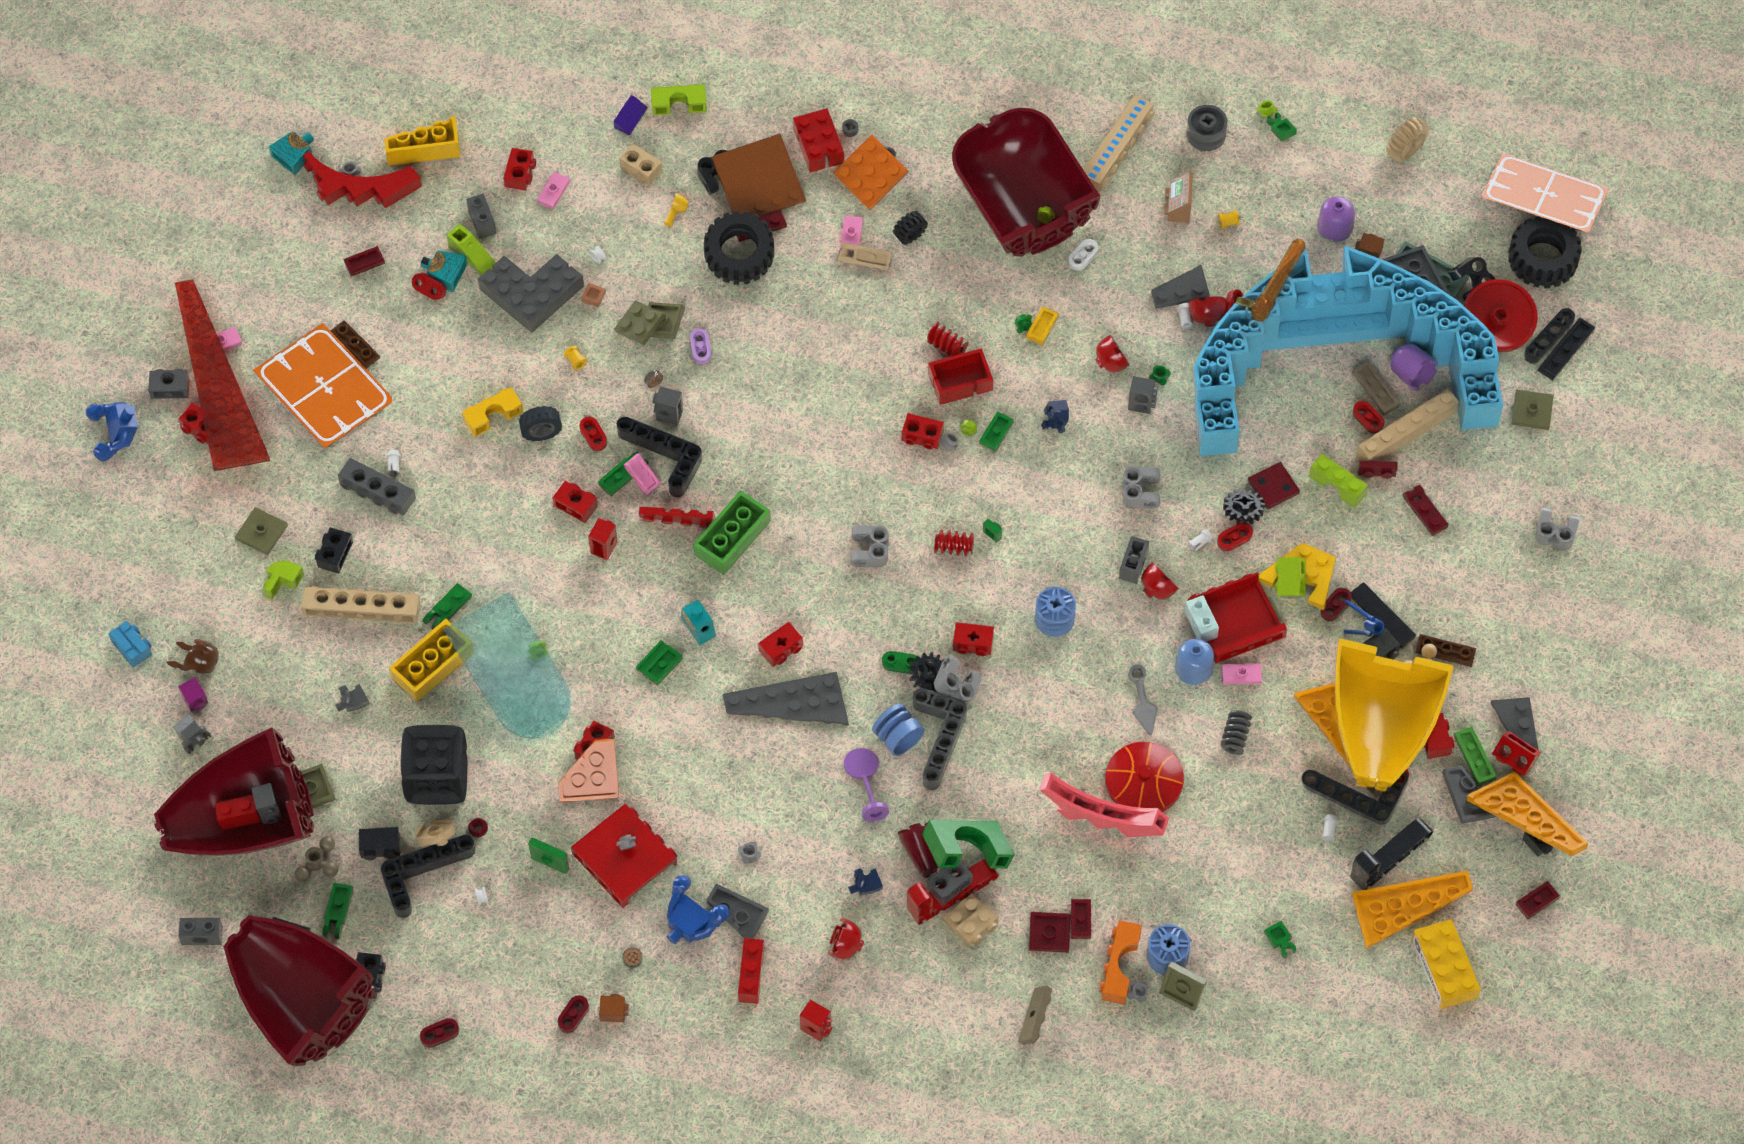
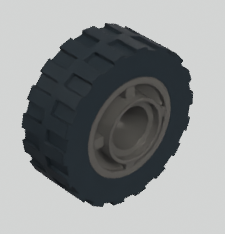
[519,406,562,442]

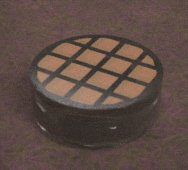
[644,370,663,388]
[622,947,643,969]

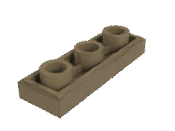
[1018,986,1052,1045]

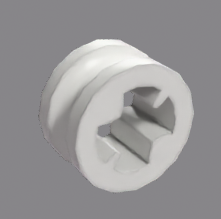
[589,246,607,265]
[475,886,488,906]

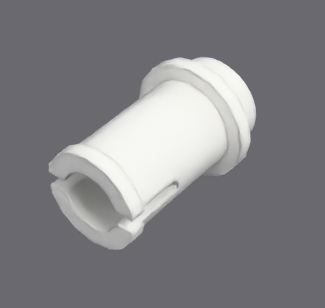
[1177,303,1193,328]
[386,450,401,475]
[1188,529,1213,552]
[1322,815,1339,841]

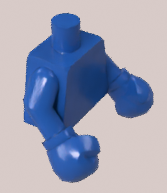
[86,402,138,462]
[667,875,730,944]

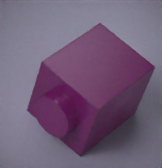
[178,677,208,712]

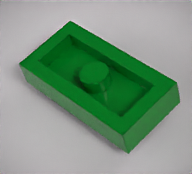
[979,411,1014,452]

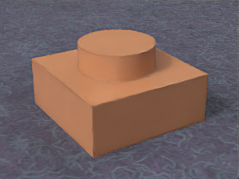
[581,283,606,307]

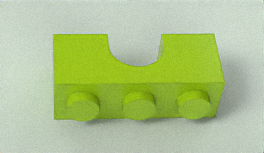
[651,84,707,115]
[1309,454,1368,508]

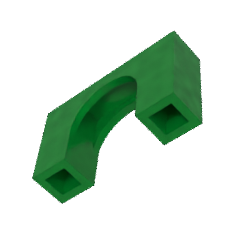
[922,820,1015,869]

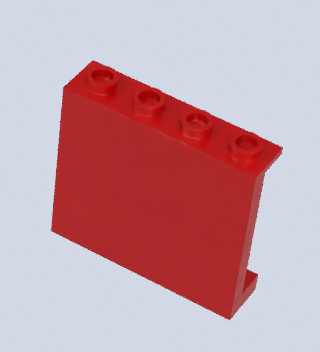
[1188,572,1287,664]
[571,804,677,908]

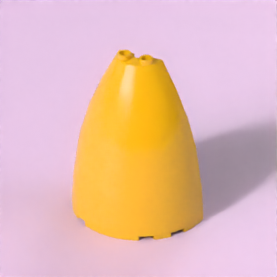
[1335,638,1453,791]

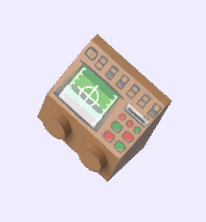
[1164,172,1193,223]

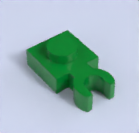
[1267,112,1297,141]
[1264,921,1296,958]

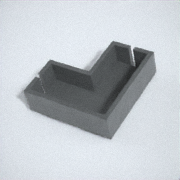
[478,254,584,333]

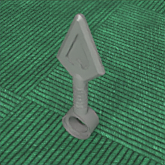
[1129,664,1158,735]

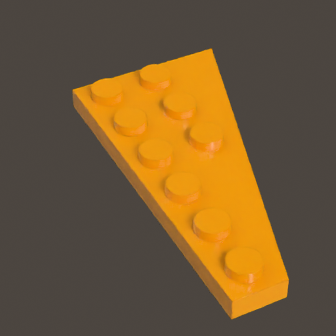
[1293,683,1374,789]
[1467,772,1588,856]
[1351,870,1473,949]

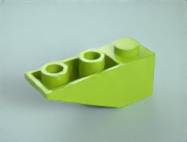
[446,224,496,275]

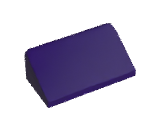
[614,95,648,135]

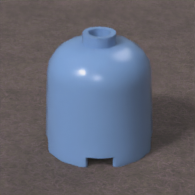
[1175,638,1214,685]

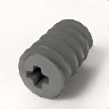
[1220,710,1252,755]

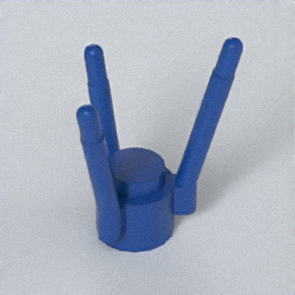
[1344,600,1384,637]

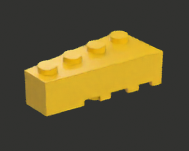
[384,115,461,166]

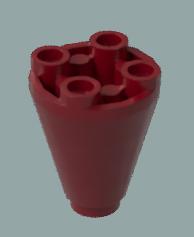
[897,822,939,878]

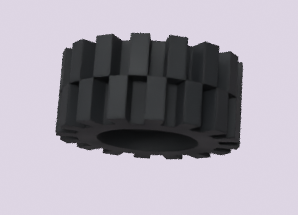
[893,211,928,245]

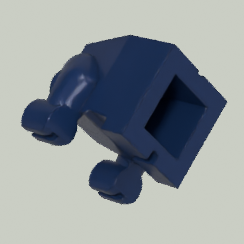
[1041,400,1069,433]
[848,868,883,895]

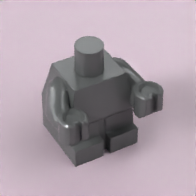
[335,684,369,712]
[173,715,211,754]

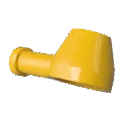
[664,193,689,227]

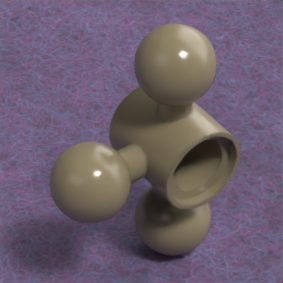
[295,836,338,882]

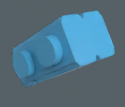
[108,621,152,668]

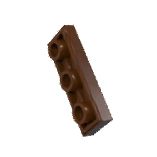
[330,320,380,369]
[1415,634,1477,667]

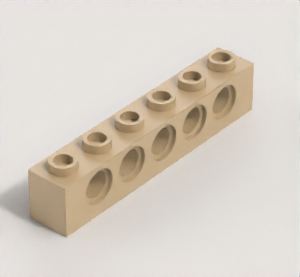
[301,586,421,624]

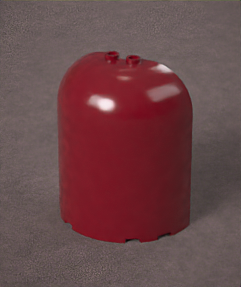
[952,108,1100,257]

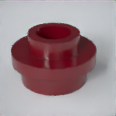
[468,818,488,837]

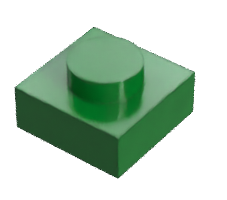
[983,519,1002,543]

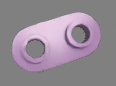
[690,329,711,364]

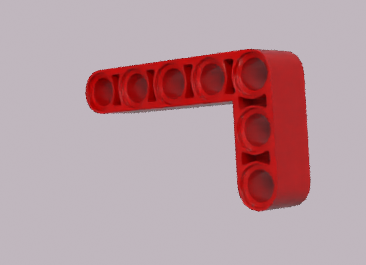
[907,859,999,925]

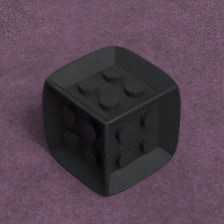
[401,725,468,805]

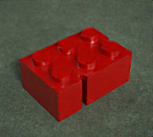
[793,108,844,173]
[928,348,993,405]

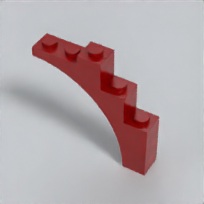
[303,151,422,208]

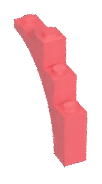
[1039,772,1169,837]

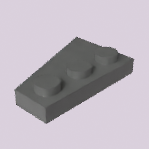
[1151,265,1210,309]
[1490,697,1539,750]
[707,884,769,939]

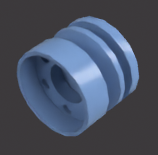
[1035,587,1076,637]
[872,704,924,756]
[1147,924,1190,975]

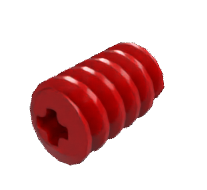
[927,322,968,356]
[934,529,974,556]

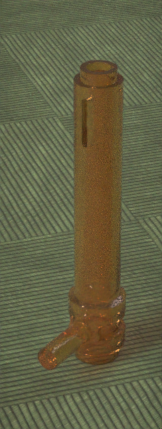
[1236,238,1306,322]

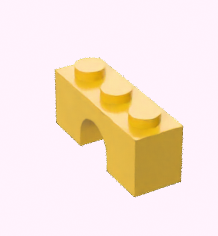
[462,387,523,437]

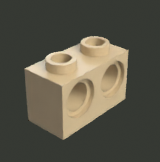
[619,144,663,186]

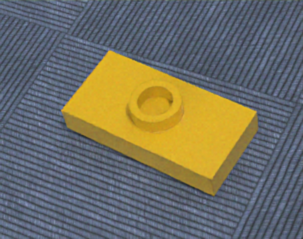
[1026,307,1059,346]

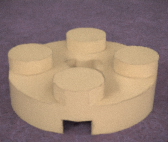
[415,818,456,847]

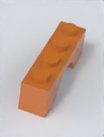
[1099,920,1142,1005]

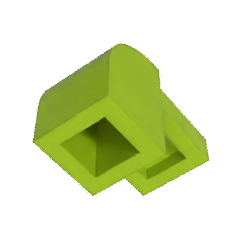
[263,561,304,600]

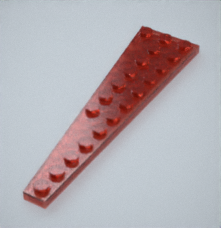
[175,279,270,471]

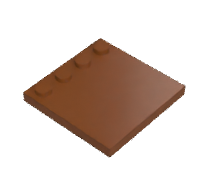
[711,133,806,216]

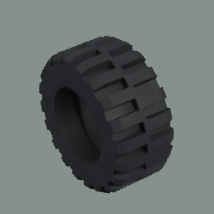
[704,211,774,285]
[1508,216,1582,288]

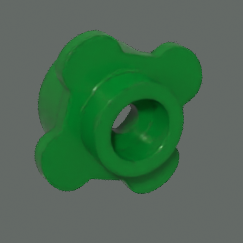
[1015,314,1033,334]
[1149,366,1171,385]

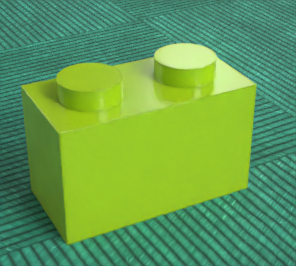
[1275,557,1306,597]

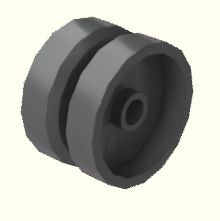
[1186,105,1228,151]

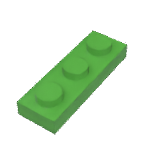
[1454,727,1497,786]

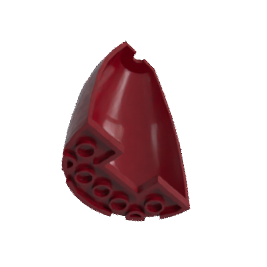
[154,728,314,856]
[223,915,375,1066]

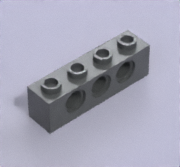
[338,458,416,516]

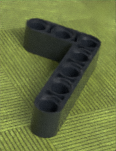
[616,417,702,498]
[1302,770,1408,825]
[1350,817,1434,890]
[381,835,476,918]

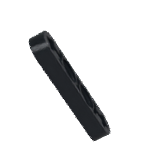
[1524,308,1575,364]

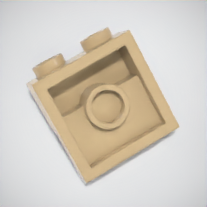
[942,893,998,947]

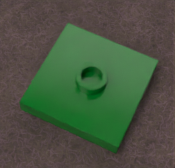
[528,838,569,874]

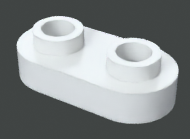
[1068,239,1098,271]

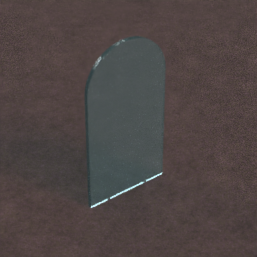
[443,592,571,739]

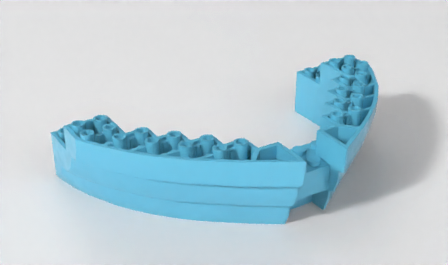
[1193,246,1503,456]

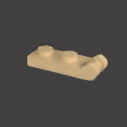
[838,242,892,270]

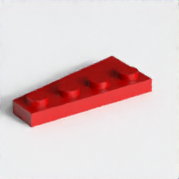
[638,506,716,529]

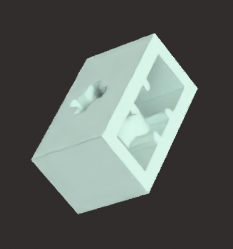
[1184,596,1219,642]

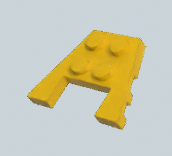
[1258,543,1336,610]

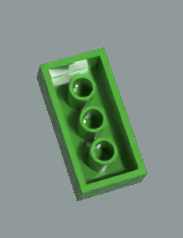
[693,490,771,575]

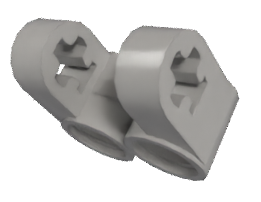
[1123,466,1160,509]
[1535,507,1580,551]
[850,525,889,568]
[934,655,982,703]

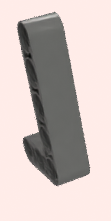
[913,688,967,790]

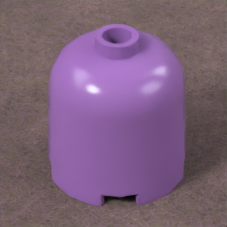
[1317,196,1355,242]
[1390,344,1438,391]

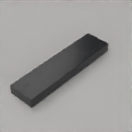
[1537,317,1595,381]
[1351,582,1416,649]

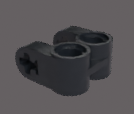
[697,150,727,195]
[1448,257,1495,301]

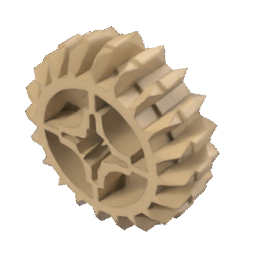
[1386,117,1430,163]

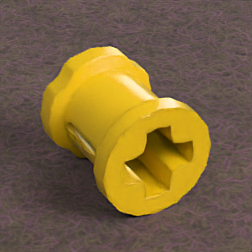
[1218,210,1240,229]
[563,345,587,370]

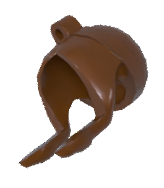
[167,639,219,674]

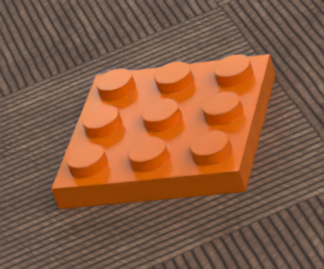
[833,134,909,210]

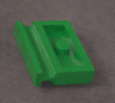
[636,640,683,686]

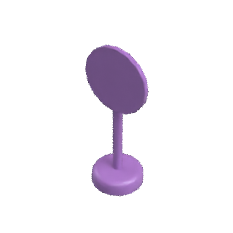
[844,748,889,822]

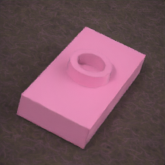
[537,172,570,210]
[840,216,863,252]
[200,327,242,358]
[623,454,661,495]
[1222,664,1262,684]

